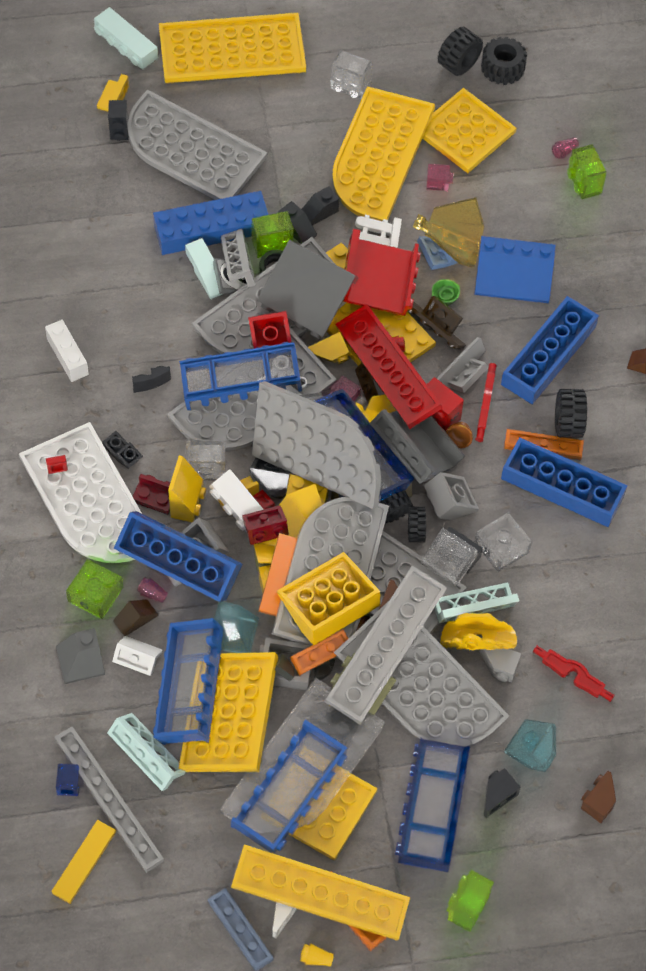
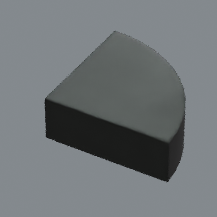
[275,653,295,681]
[314,659,335,681]

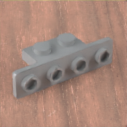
[437,337,488,393]

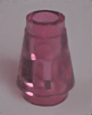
[552,137,579,159]
[137,577,168,603]

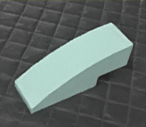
[185,238,222,299]

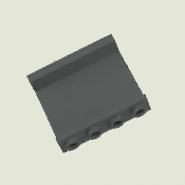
[257,240,359,339]
[370,409,465,484]

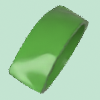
[431,279,460,305]

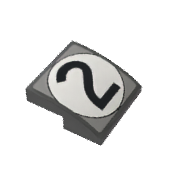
[213,258,247,294]

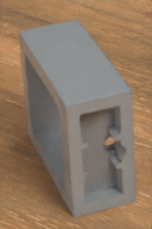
[259,638,311,691]

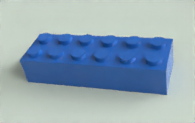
[153,191,270,255]
[501,296,599,405]
[501,437,628,528]
[113,511,243,602]

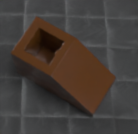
[581,771,616,823]

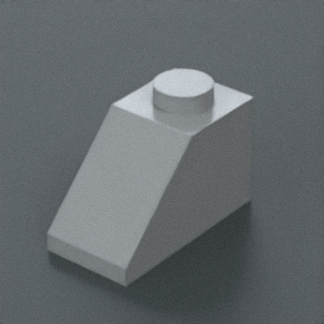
[479,649,521,683]

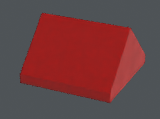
[248,311,292,349]

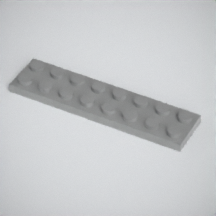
[325,566,447,724]

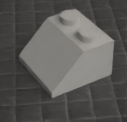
[424,472,479,520]

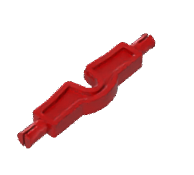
[475,363,497,442]
[533,645,615,702]

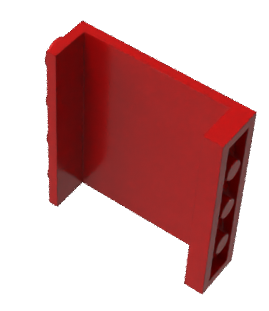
[343,228,421,316]

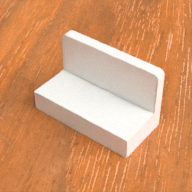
[112,636,162,676]

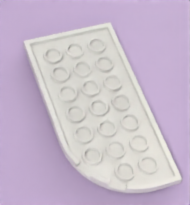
[19,422,141,563]

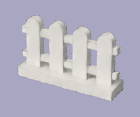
[355,215,402,248]

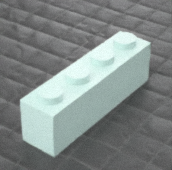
[94,7,158,70]

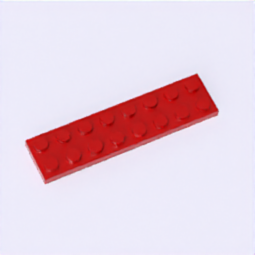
[335,304,443,429]

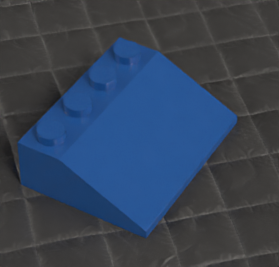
[475,236,556,303]

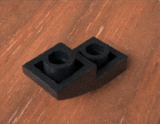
[132,366,171,393]
[102,431,143,469]

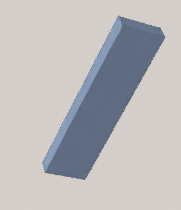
[207,888,274,971]

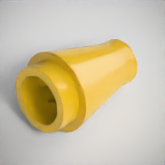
[300,943,334,967]

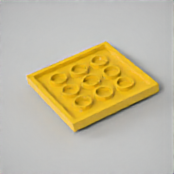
[422,88,517,173]
[261,748,378,861]

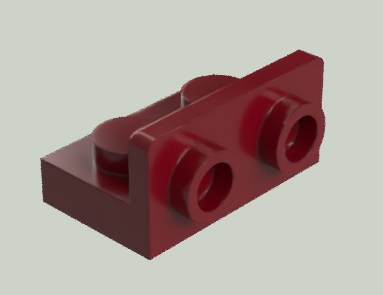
[132,474,171,515]
[242,505,289,545]

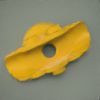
[440,613,517,650]

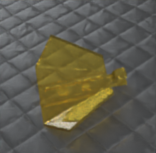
[413,197,484,267]

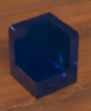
[56,764,79,796]

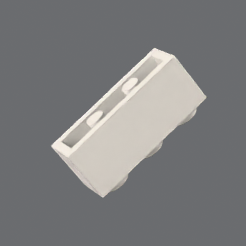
[45,319,89,382]
[209,469,264,532]

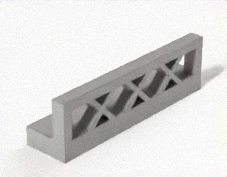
[221,229,256,287]

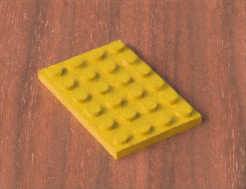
[178,652,278,772]

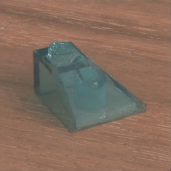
[214,601,259,653]
[504,719,556,772]

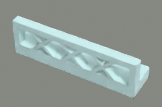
[434,582,519,623]
[107,713,186,791]

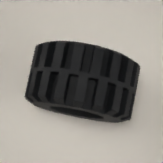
[437,27,483,76]
[481,37,527,85]
[555,389,587,438]

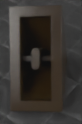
[113,599,159,637]

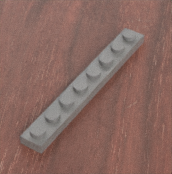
[54,726,164,873]

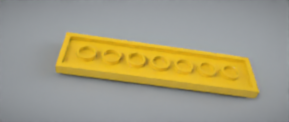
[231,844,410,941]

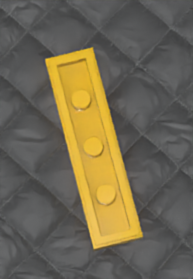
[51,820,116,904]

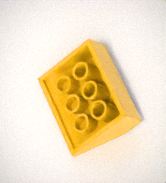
[277,552,380,646]

